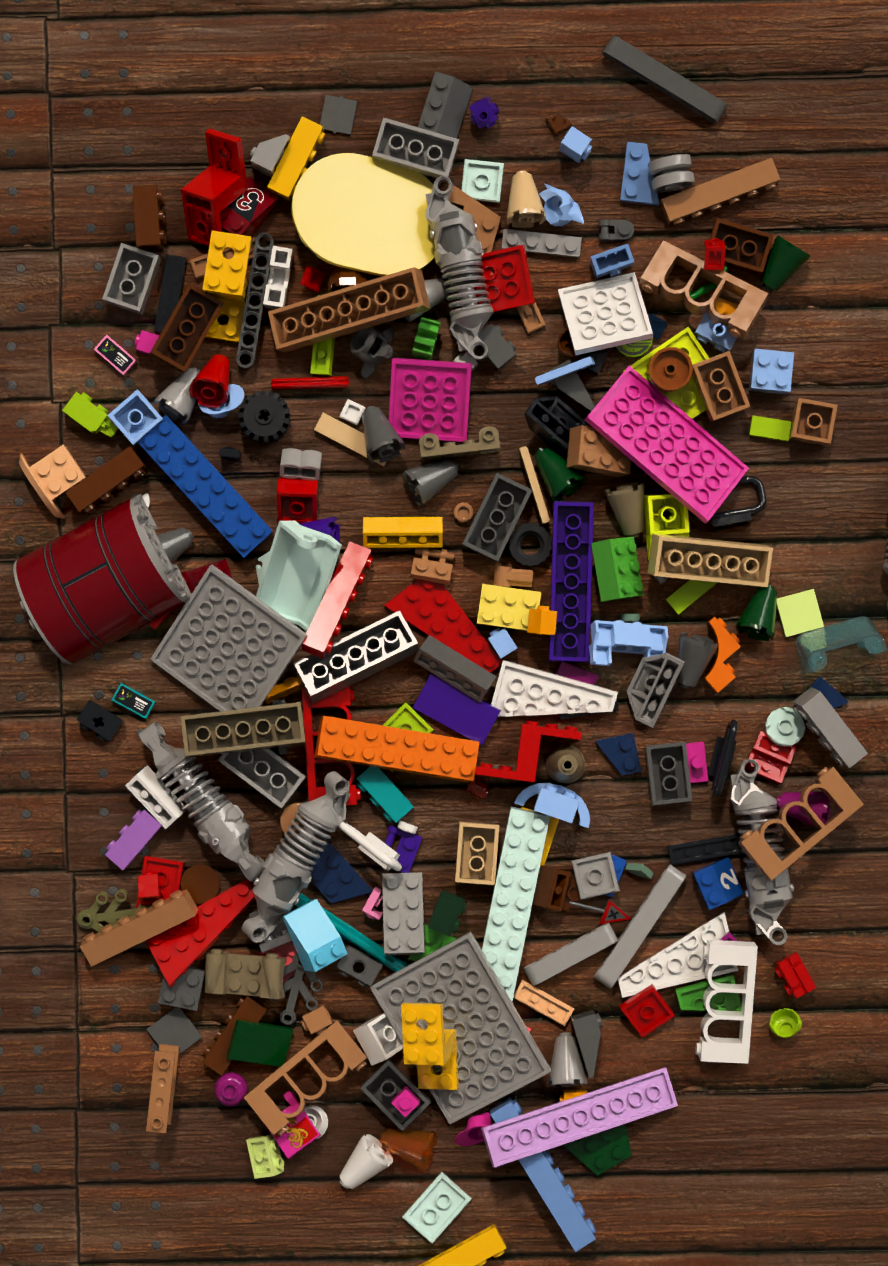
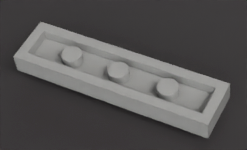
[501,229,582,258]

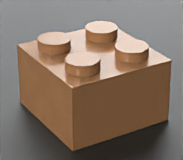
[789,398,838,446]

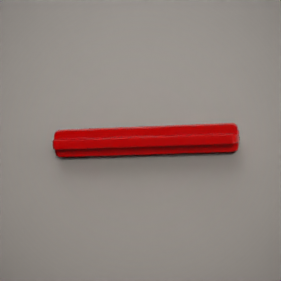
[271,376,349,390]

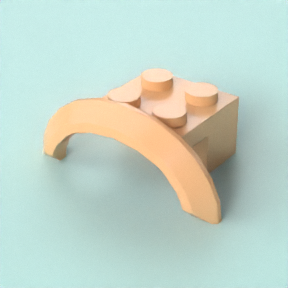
[19,445,86,519]

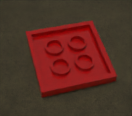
[474,245,536,313]

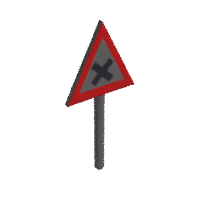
[569,899,632,924]

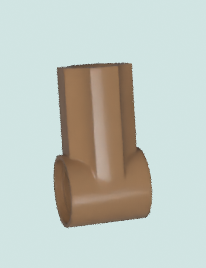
[493,566,533,587]

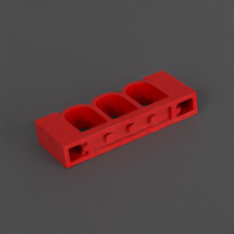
[302,686,361,805]

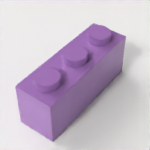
[105,809,162,870]

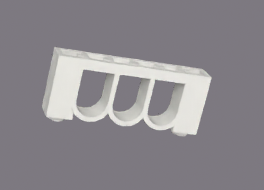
[695,940,758,1064]

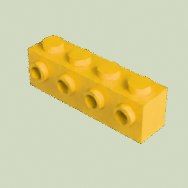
[267,117,325,201]
[363,517,443,548]

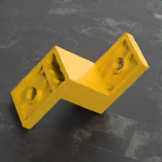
[202,231,252,343]
[401,1003,459,1090]

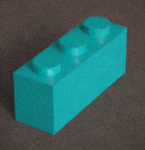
[356,767,414,823]

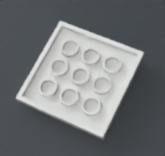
[558,272,653,355]

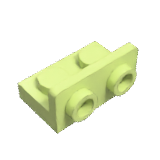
[246,1134,284,1179]

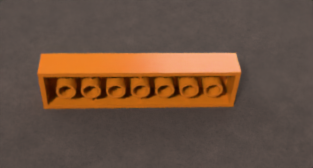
[314,716,479,783]

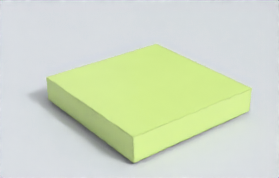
[776,589,824,637]

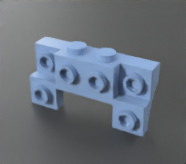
[589,620,669,666]

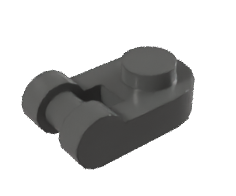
[599,219,634,241]

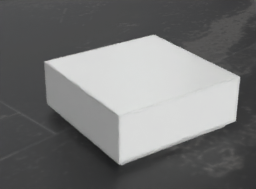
[339,399,366,425]

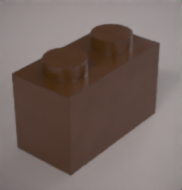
[532,865,571,911]

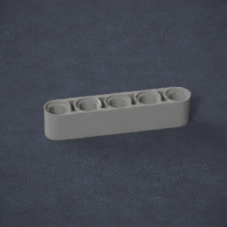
[523,922,618,986]

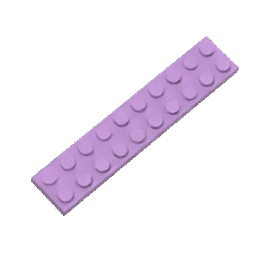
[481,1067,678,1167]

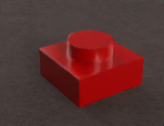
[300,266,325,292]

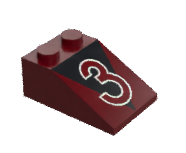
[220,177,280,236]

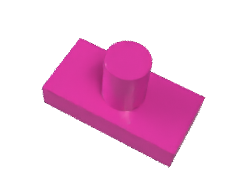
[686,742,708,783]

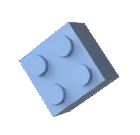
[749,349,794,395]

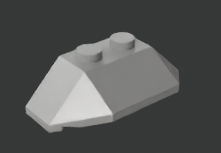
[627,653,685,728]

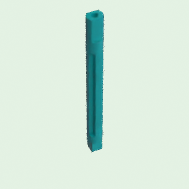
[296,893,408,972]

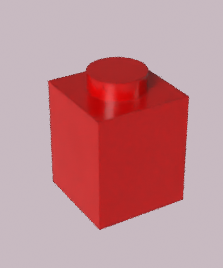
[138,873,161,906]

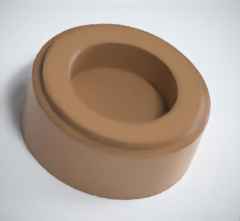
[454,502,473,523]

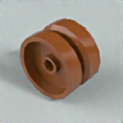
[647,347,693,392]

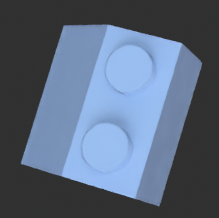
[108,389,163,445]

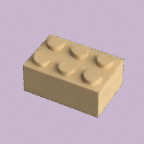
[455,821,499,885]

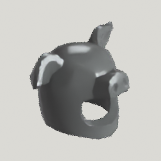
[350,327,394,379]

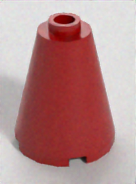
[189,354,230,408]

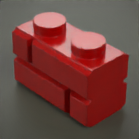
[774,951,816,999]

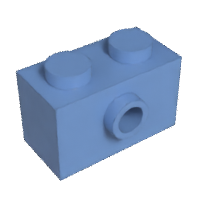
[589,244,634,279]

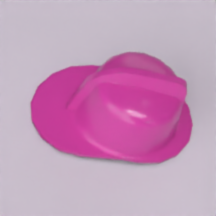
[455,1112,494,1146]

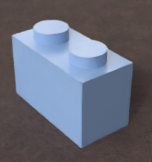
[559,126,592,163]

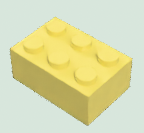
[477,584,541,631]

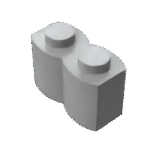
[280,448,322,481]

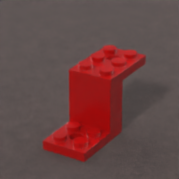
[181,128,248,246]
[475,721,582,782]

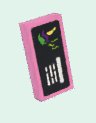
[94,335,137,375]

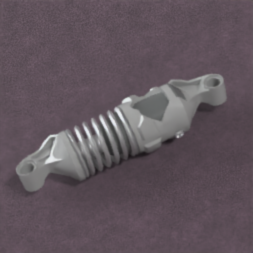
[425,176,494,361]
[242,771,351,943]

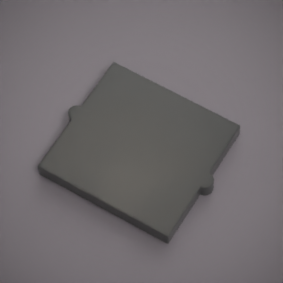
[320,95,357,135]

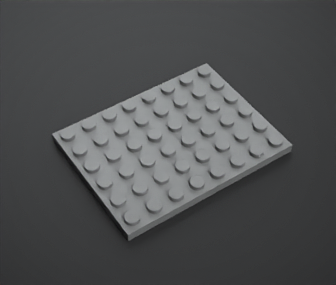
[370,931,551,1124]

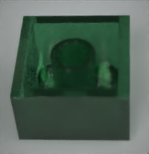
[428,888,467,936]

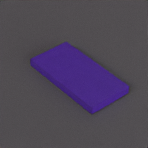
[413,673,501,745]

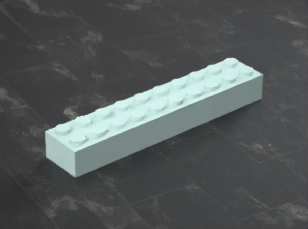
[481,807,550,1001]

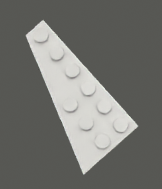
[491,660,618,717]
[618,912,738,998]

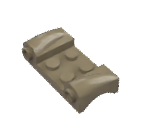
[419,426,500,461]
[205,949,287,999]

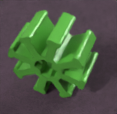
[412,317,441,360]

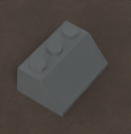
[418,71,473,139]

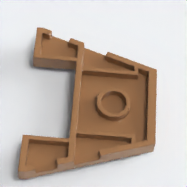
[434,185,501,259]

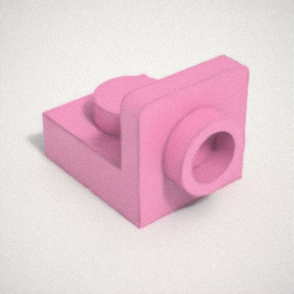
[362,886,383,920]

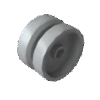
[648,154,695,193]

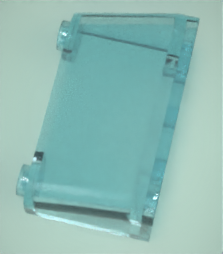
[796,616,887,674]

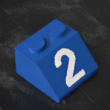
[692,857,744,910]

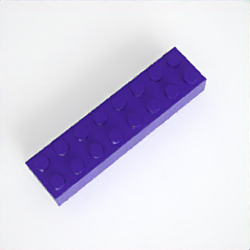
[549,501,594,662]

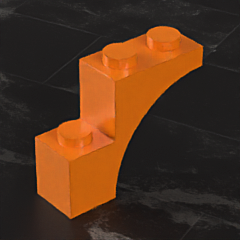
[703,617,741,693]

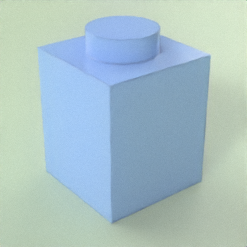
[488,627,517,659]

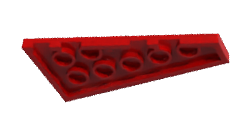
[384,579,502,673]
[145,879,255,988]

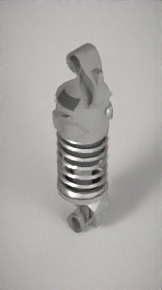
[139,721,264,882]
[729,759,794,945]

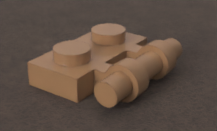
[410,547,455,585]

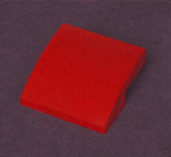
[744,731,797,785]

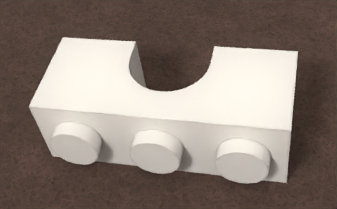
[263,246,293,309]

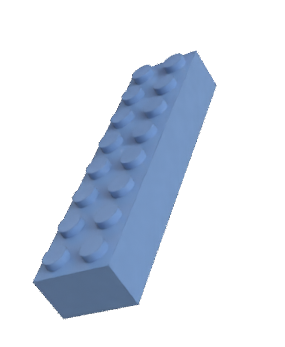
[490,1097,597,1252]

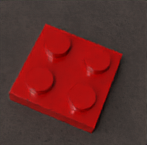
[619,984,675,1038]

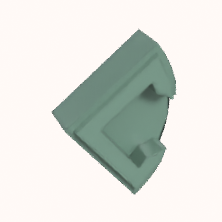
[625,863,653,879]

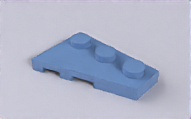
[620,142,659,206]

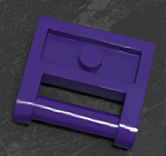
[385,825,423,873]

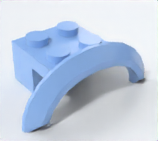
[514,783,590,828]

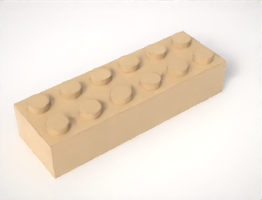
[647,534,773,587]

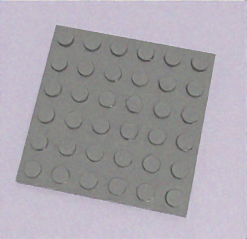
[150,564,308,712]

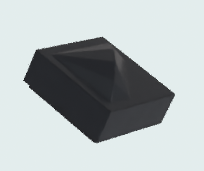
[219,446,241,460]

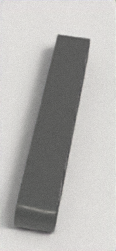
[602,36,728,124]
[236,233,274,369]

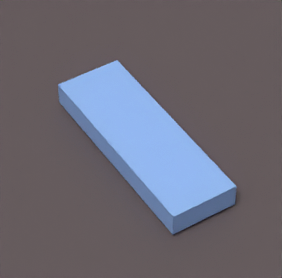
[535,357,595,385]

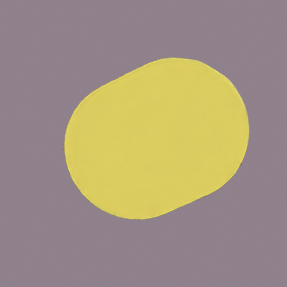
[291,153,435,277]

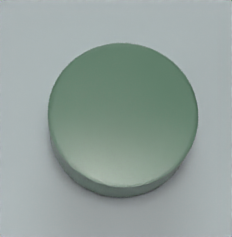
[620,614,640,622]

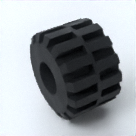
[238,390,290,444]

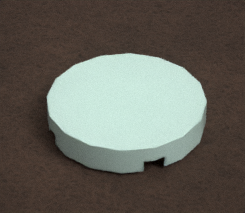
[765,707,805,747]

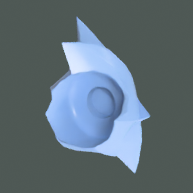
[539,183,584,226]

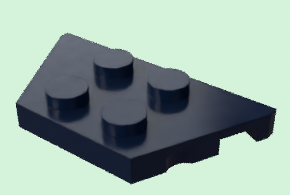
[311,836,373,903]

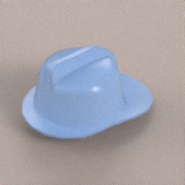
[198,384,245,418]

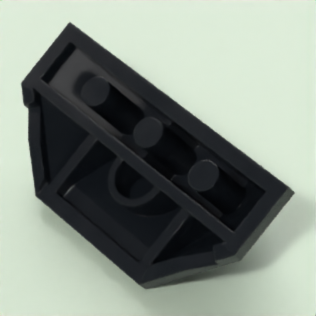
[524,396,587,457]

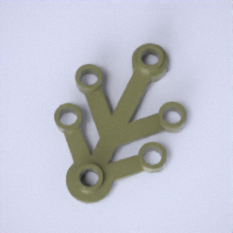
[77,889,153,932]

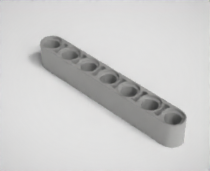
[594,864,686,989]

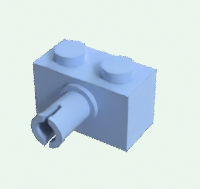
[694,313,737,353]

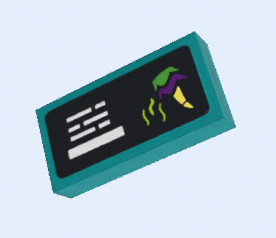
[111,683,156,719]

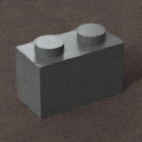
[478,323,517,371]

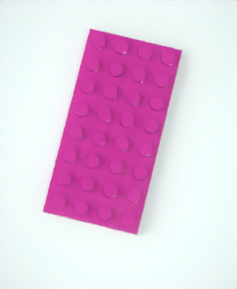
[585,365,749,524]

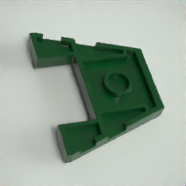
[563,1124,632,1176]

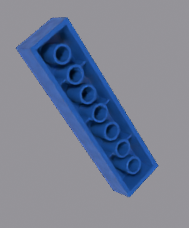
[138,415,274,559]

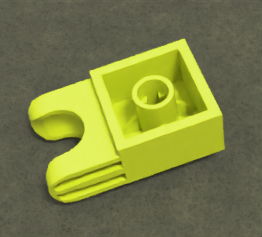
[644,493,690,561]

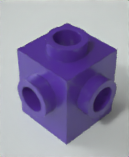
[469,96,500,129]

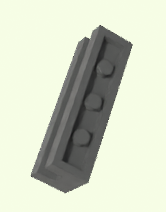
[413,635,496,702]

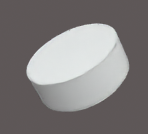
[397,820,418,834]

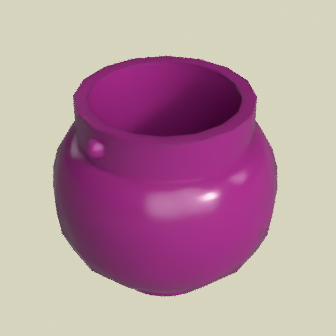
[214,1072,248,1106]

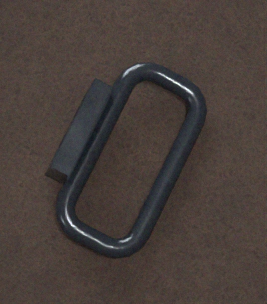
[688,476,766,531]
[708,720,738,797]

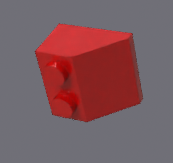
[277,478,318,524]

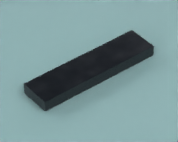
[154,254,187,333]
[667,833,743,865]

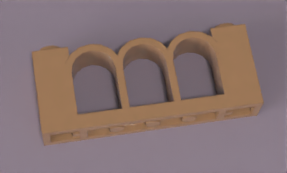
[640,240,768,339]
[738,767,864,881]
[244,1021,368,1136]

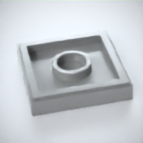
[572,852,620,900]

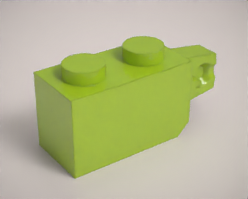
[62,392,119,438]

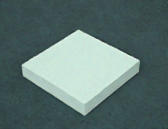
[462,159,504,203]

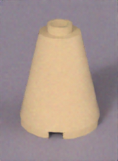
[506,171,546,228]

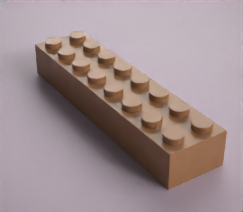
[268,267,430,353]

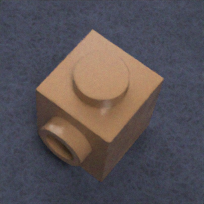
[301,1004,333,1035]

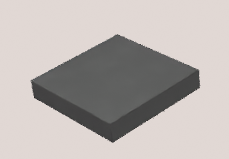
[147,1007,203,1054]

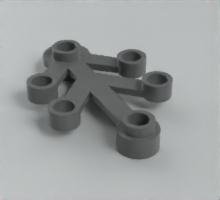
[268,953,323,1025]

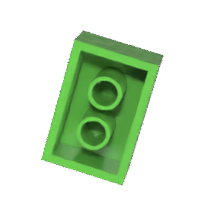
[591,537,644,602]

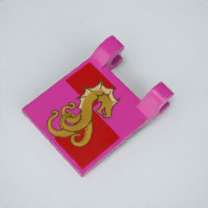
[259,1091,321,1159]

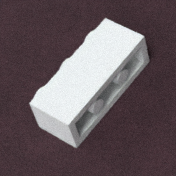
[125,765,187,829]

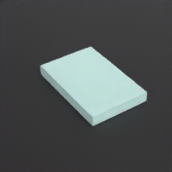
[402,1172,472,1243]

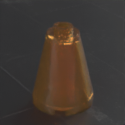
[380,1129,437,1171]

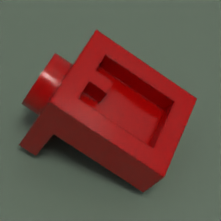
[703,238,726,270]

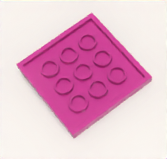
[389,358,472,442]

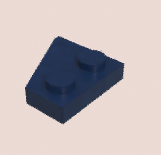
[596,733,641,775]

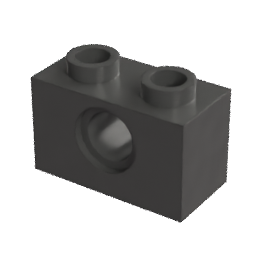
[336,944,383,987]

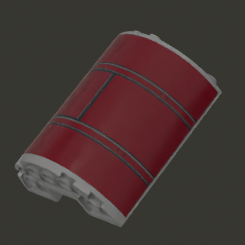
[13,494,192,665]

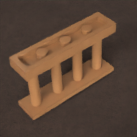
[146,1044,180,1133]

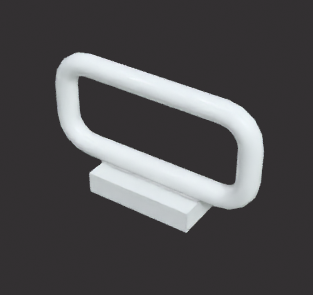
[338,821,402,871]

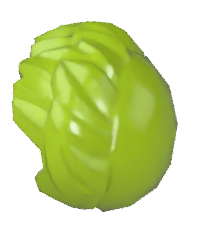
[769,1008,802,1039]

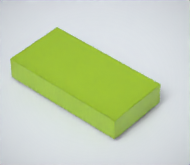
[749,415,791,442]

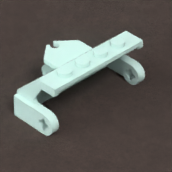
[256,521,342,632]

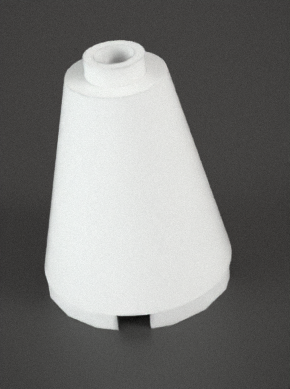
[339,1134,393,1189]

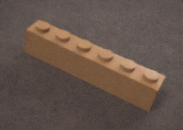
[660,158,780,226]
[80,889,198,967]

